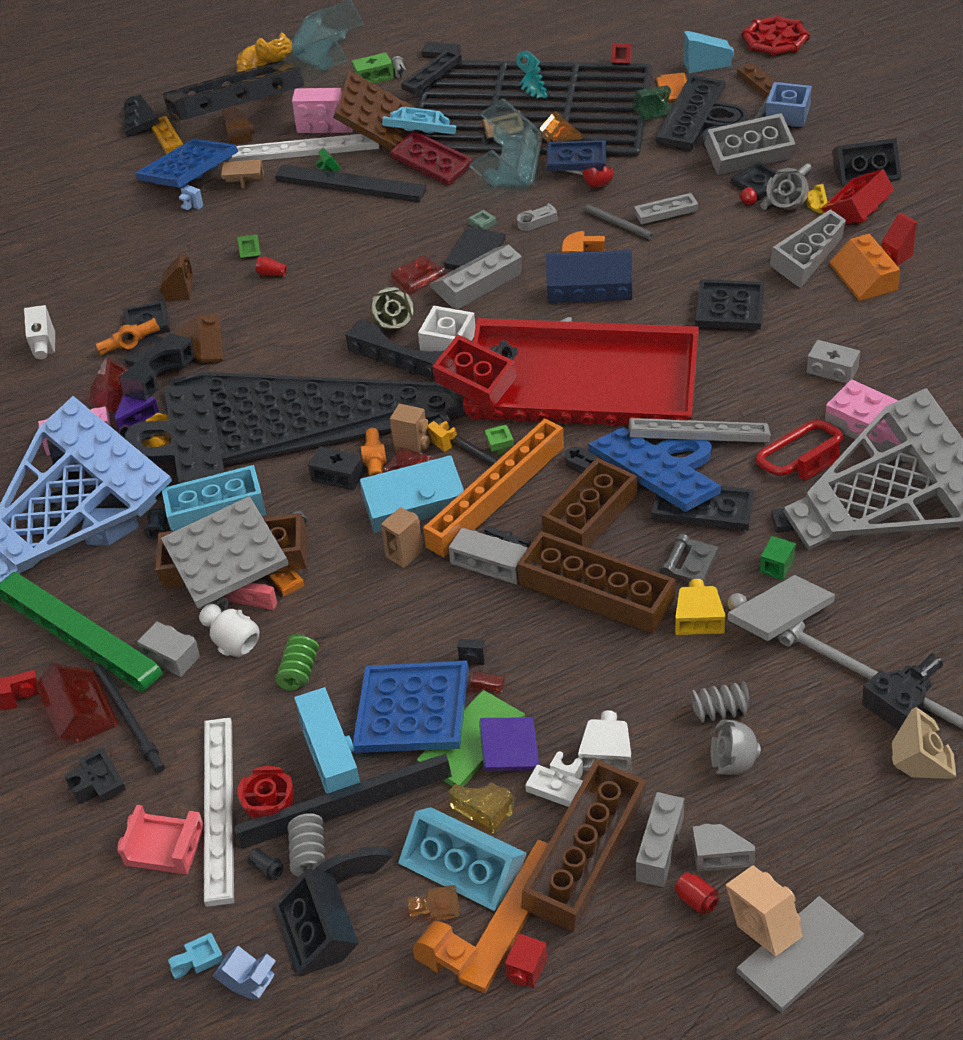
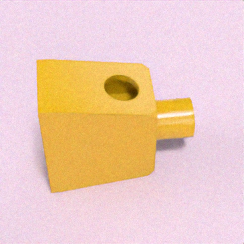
[675,579,725,635]

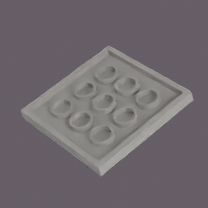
[161,496,289,608]

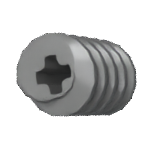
[691,681,750,723]
[288,814,325,877]

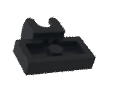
[65,747,126,804]

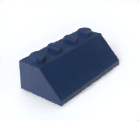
[546,250,632,303]

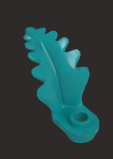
[516,51,547,99]

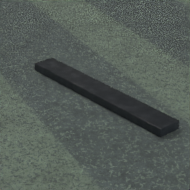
[275,164,427,202]
[234,754,452,849]

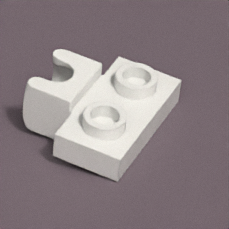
[525,752,583,807]

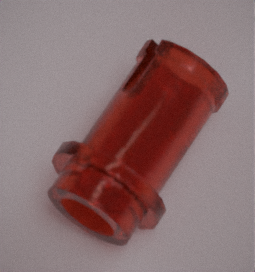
[471,670,505,693]

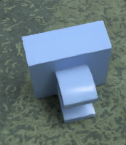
[179,185,203,210]

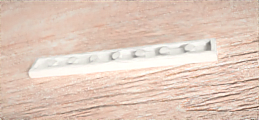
[228,134,379,162]
[204,718,234,907]

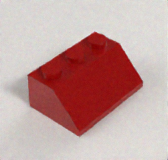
[821,169,894,225]

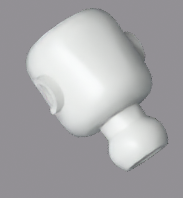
[199,604,260,657]

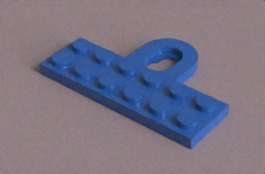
[588,427,721,512]

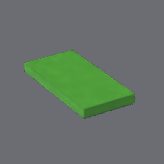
[417,690,525,791]

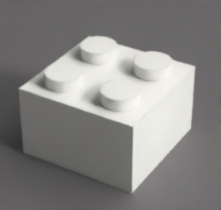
[418,306,475,352]

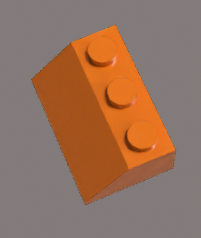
[829,234,900,301]

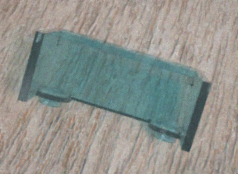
[291,0,364,70]
[469,98,542,187]

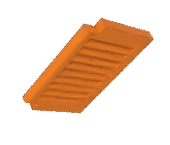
[656,73,687,102]

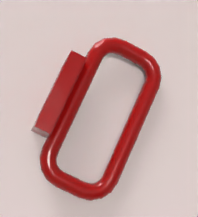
[755,420,843,481]

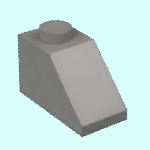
[692,824,755,872]

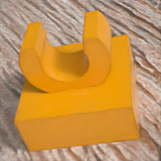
[427,421,457,452]

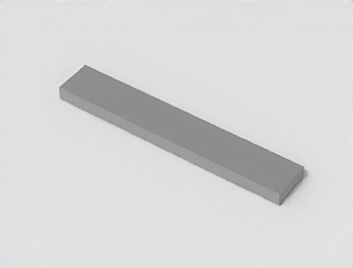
[629,418,771,442]

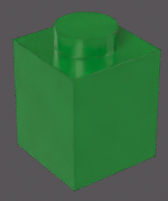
[760,536,795,580]

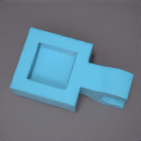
[168,933,223,979]

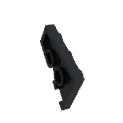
[124,94,160,137]

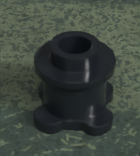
[490,340,518,360]

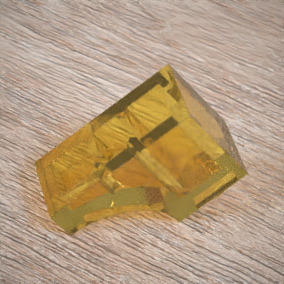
[449,782,515,834]

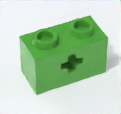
[352,52,394,84]

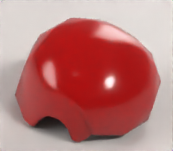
[582,166,614,188]

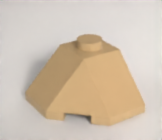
[892,707,956,779]

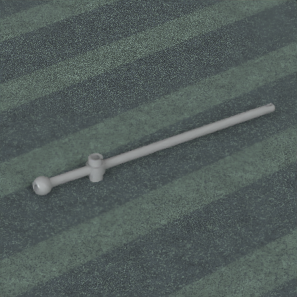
[727,593,963,729]

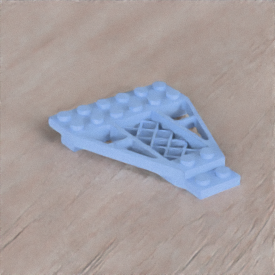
[0,396,172,582]

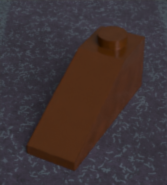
[222,106,254,145]

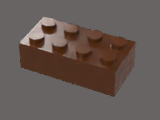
[542,458,637,548]

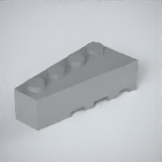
[769,209,846,288]

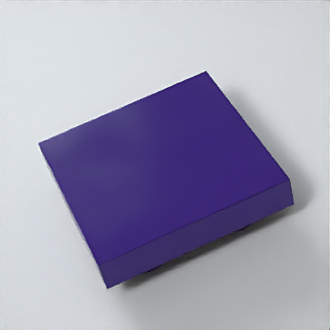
[479,717,539,771]

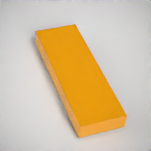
[151,116,183,154]

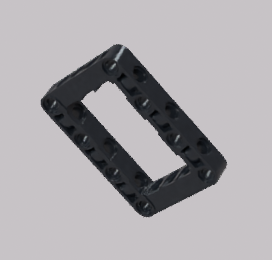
[162,60,305,120]

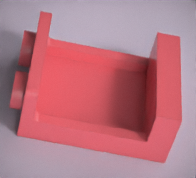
[117,805,204,875]

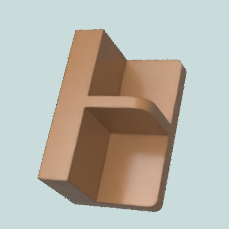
[221,159,264,189]

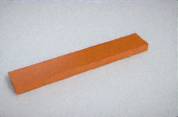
[458,840,548,993]

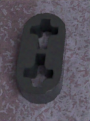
[565,447,603,474]

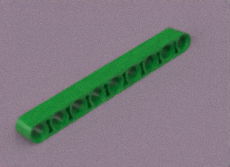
[0,572,163,693]

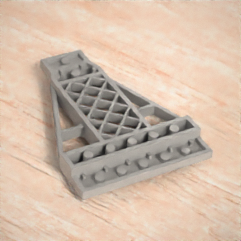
[783,388,963,551]

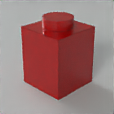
[611,43,632,63]
[505,934,548,988]

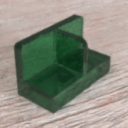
[632,85,672,120]

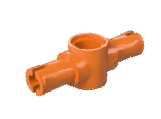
[96,318,160,356]
[361,428,387,477]

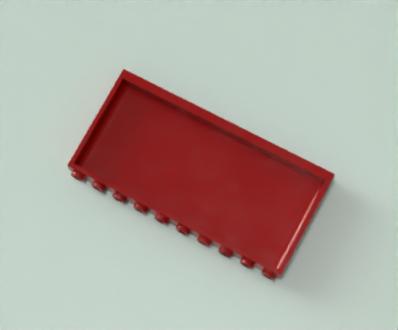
[463,318,699,426]

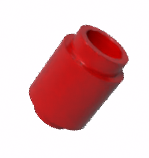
[674,872,719,914]

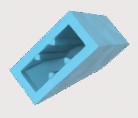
[684,31,734,73]

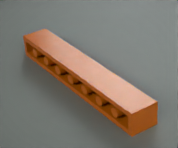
[423,419,564,557]

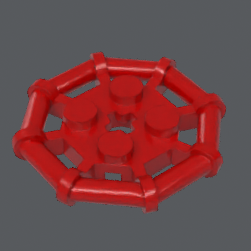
[741,15,810,56]

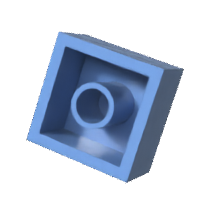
[766,82,812,127]

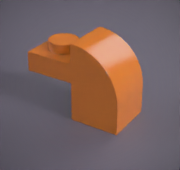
[562,231,605,253]
[413,921,478,976]

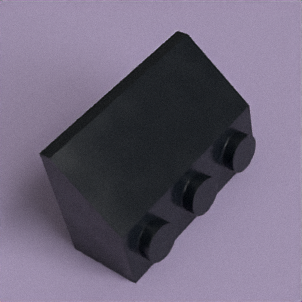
[832,138,902,186]
[274,869,359,976]

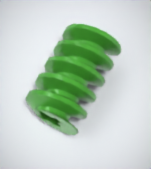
[275,634,319,691]

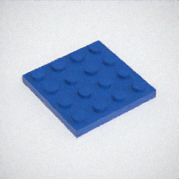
[135,139,238,188]
[353,661,469,753]

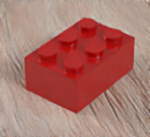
[432,334,517,410]

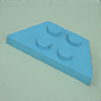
[382,107,456,134]

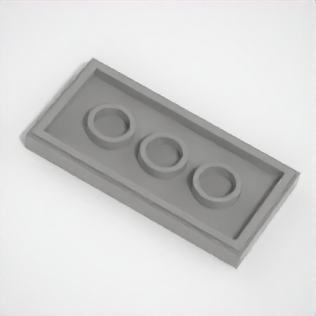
[728,575,835,641]
[737,896,864,1013]

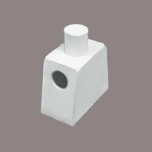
[24,305,55,359]
[578,711,631,773]

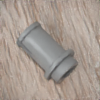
[391,56,407,78]

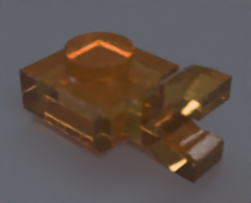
[408,885,460,921]

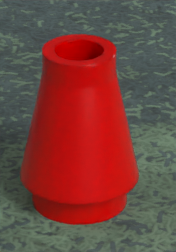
[255,256,287,277]

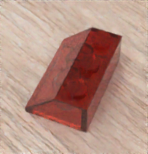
[36,662,119,742]

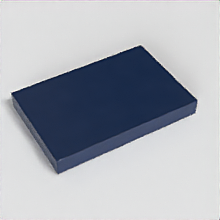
[547,140,606,171]

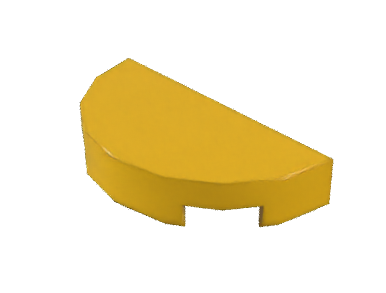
[805,184,827,213]

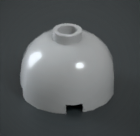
[766,168,809,210]
[711,719,760,775]

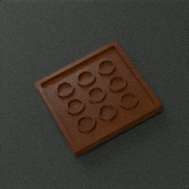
[333,70,414,150]

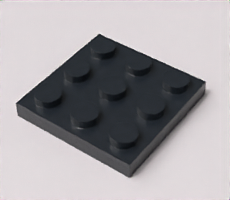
[695,279,765,330]

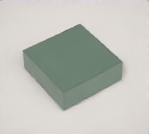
[468,210,497,230]

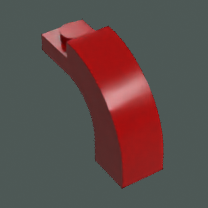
[0,670,42,710]

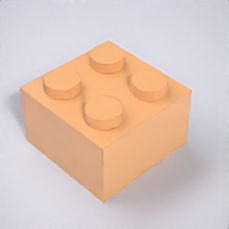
[726,865,803,956]

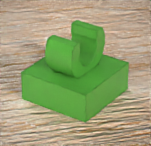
[237,234,261,258]
[485,425,514,455]

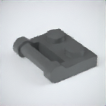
[659,534,718,584]

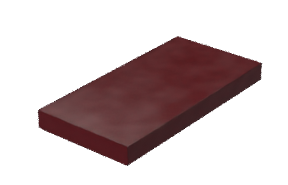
[389,131,473,186]

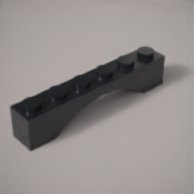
[345,319,444,380]

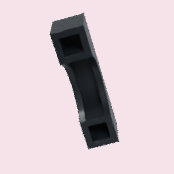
[120,333,195,401]

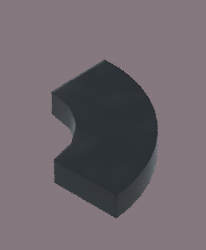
[314,846,393,884]

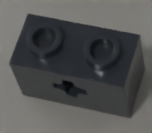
[308,446,365,491]

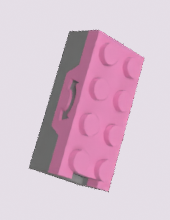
[825,379,909,463]

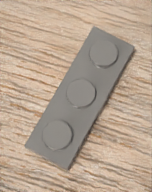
[634,193,698,224]

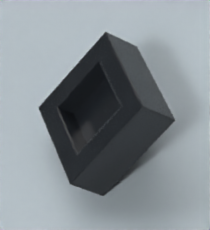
[771,508,795,533]
[457,639,486,665]

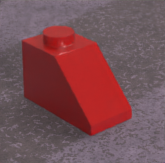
[881,213,917,266]

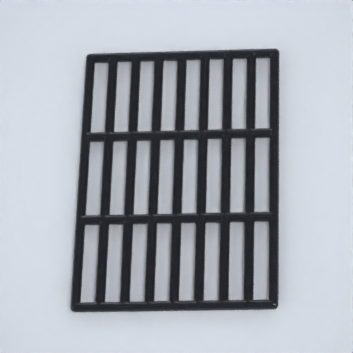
[408,60,652,156]

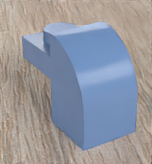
[213,946,276,999]

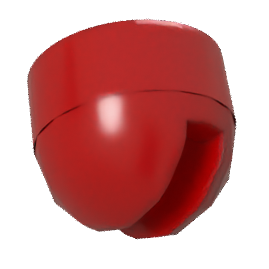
[739,187,757,205]

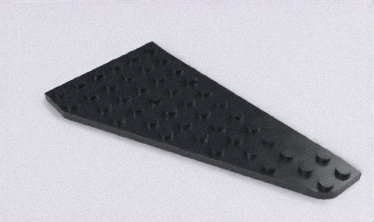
[168,372,465,466]

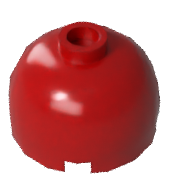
[237,766,294,819]

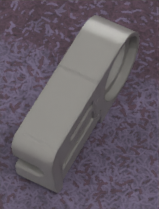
[517,203,557,231]

